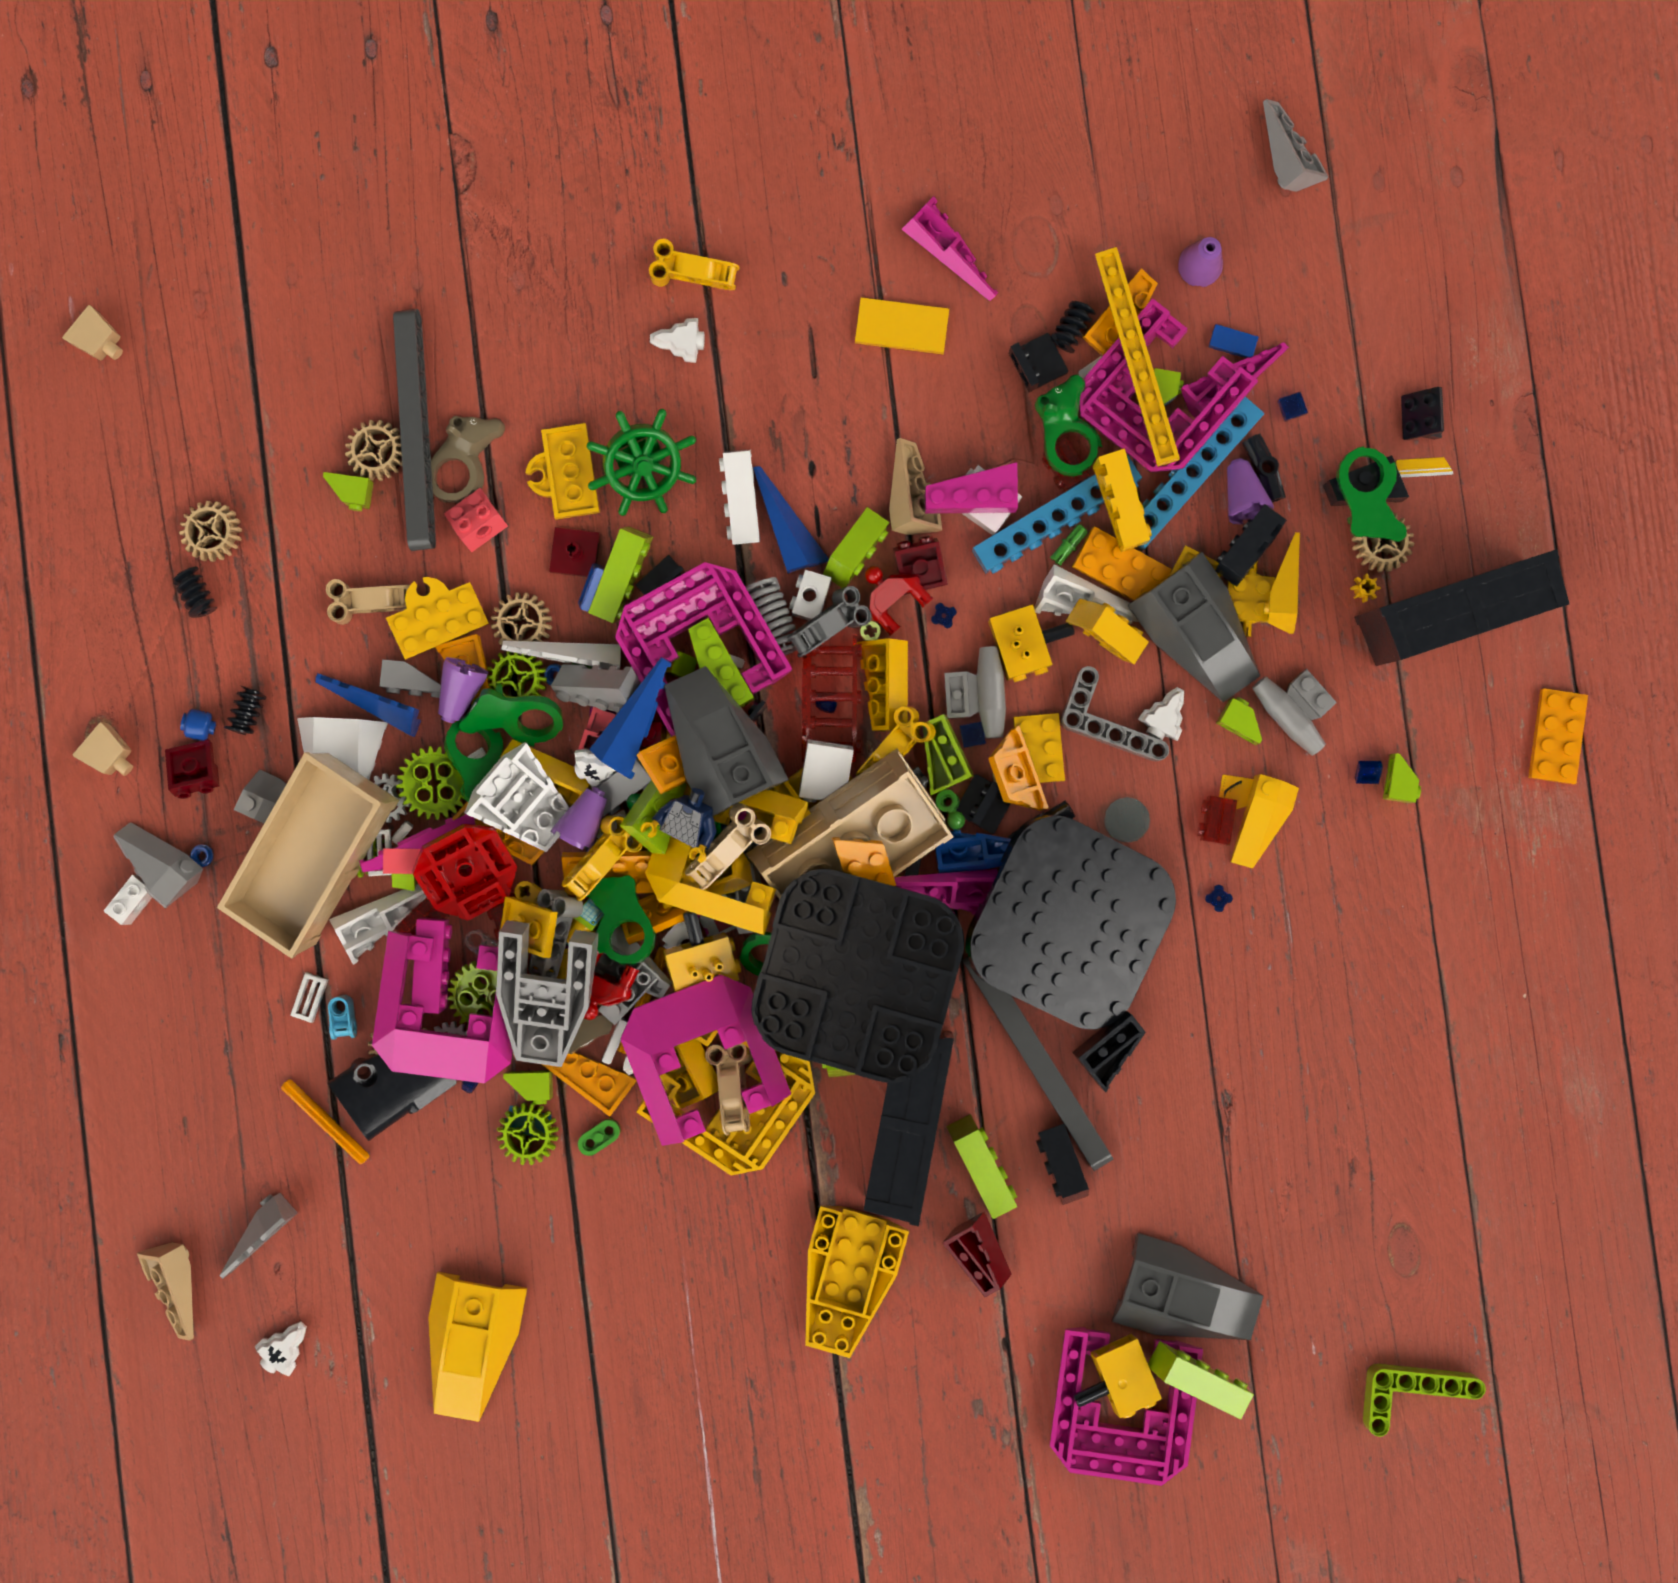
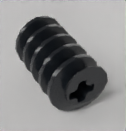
[1051,301,1096,354]
[173,566,217,618]
[224,685,267,735]

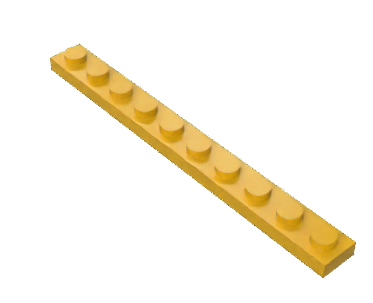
[1095,247,1180,467]

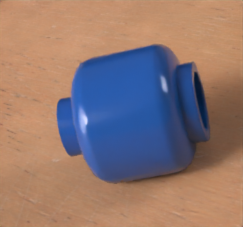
[180,709,216,741]

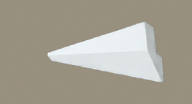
[1034,564,1138,624]
[501,641,621,670]
[329,884,428,965]

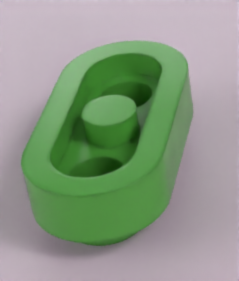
[578,1119,621,1156]

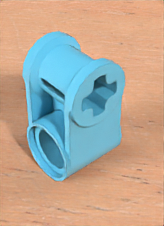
[328,994,357,1040]

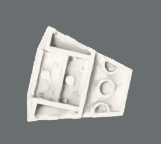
[297,717,388,780]
[465,742,570,852]

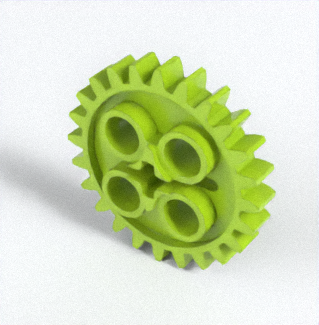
[396,746,465,820]
[448,960,497,1029]

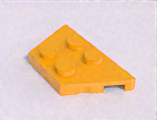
[988,726,1049,811]
[832,837,896,886]

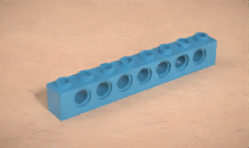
[1138,397,1265,551]
[972,455,1142,574]

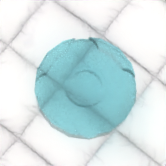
[1104,797,1150,843]

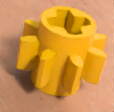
[1350,574,1381,603]

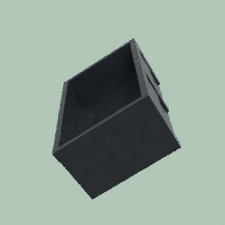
[1354,549,1569,666]
[864,1031,954,1227]

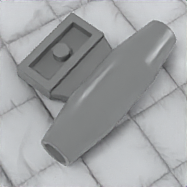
[944,646,1006,739]
[1252,669,1337,756]

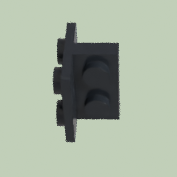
[1401,387,1444,440]
[957,774,1011,834]

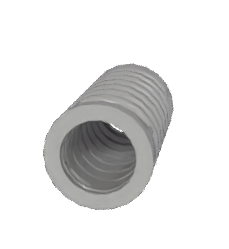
[746,577,797,656]

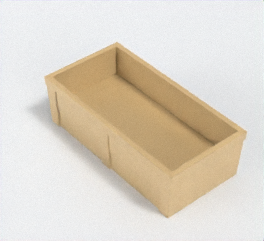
[746,749,953,899]
[217,752,399,959]

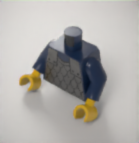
[641,788,716,863]

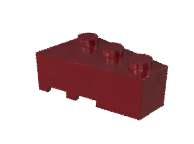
[942,1211,1012,1297]

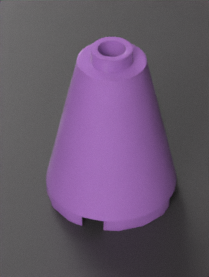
[1178,237,1223,287]
[1227,458,1274,524]
[438,657,488,723]
[551,786,607,852]

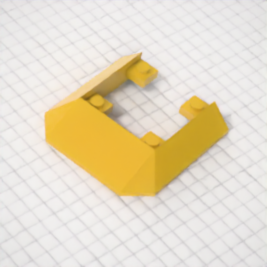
[645,782,809,935]
[636,1030,815,1176]

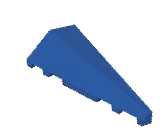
[753,466,829,574]
[589,657,672,779]
[315,673,421,737]
[935,829,1011,874]

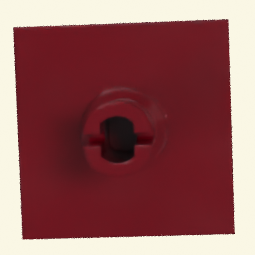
[549,527,601,577]

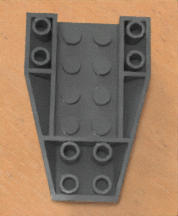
[1127,552,1260,702]
[664,666,789,817]
[1112,1233,1264,1340]

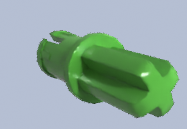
[1050,524,1088,566]

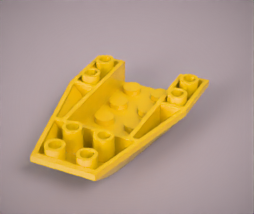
[805,1205,909,1358]
[428,1272,527,1422]

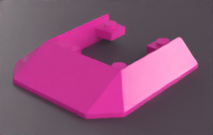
[1080,298,1258,472]
[615,562,793,737]
[372,931,513,1083]
[620,974,791,1146]
[1049,1327,1203,1486]

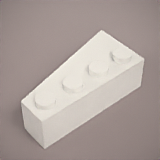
[719,449,760,545]

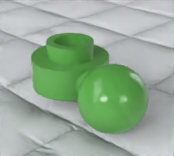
[935,790,965,830]

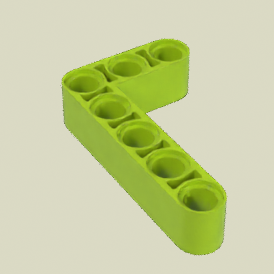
[1363,1364,1486,1437]

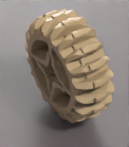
[345,420,402,481]
[179,501,242,562]
[1352,513,1415,572]
[491,592,552,645]

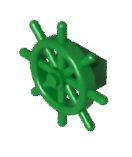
[586,409,697,516]

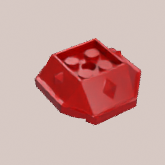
[412,824,517,921]

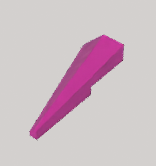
[902,196,998,301]
[1181,342,1289,418]
[359,814,476,872]
[894,869,998,915]

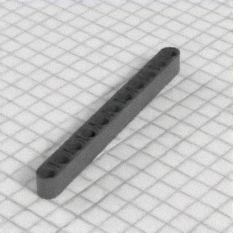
[393,309,436,551]
[962,956,1114,1172]

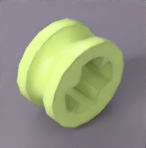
[860,621,880,641]

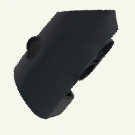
[328,1054,457,1141]

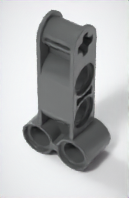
[787,586,871,657]

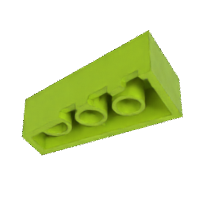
[588,526,654,623]
[688,618,755,707]
[946,1114,1017,1219]
[1148,1341,1254,1419]

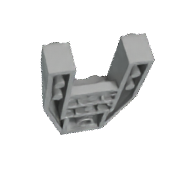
[496,920,598,1067]

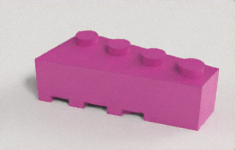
[925,462,1018,514]
[411,918,452,1014]

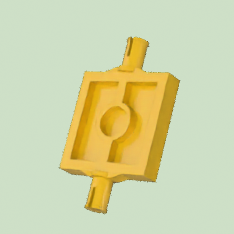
[1227,561,1275,637]

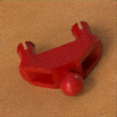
[865,566,933,636]
[584,950,640,1020]

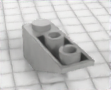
[379,659,441,698]
[598,961,660,1025]

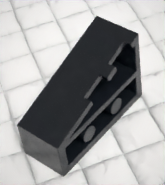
[1323,455,1409,506]
[1215,504,1287,587]
[1072,1011,1146,1093]
[1036,1124,1089,1205]

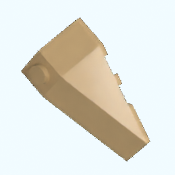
[889,438,942,535]
[137,1242,194,1341]

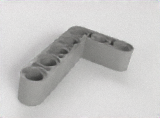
[1061,666,1169,762]

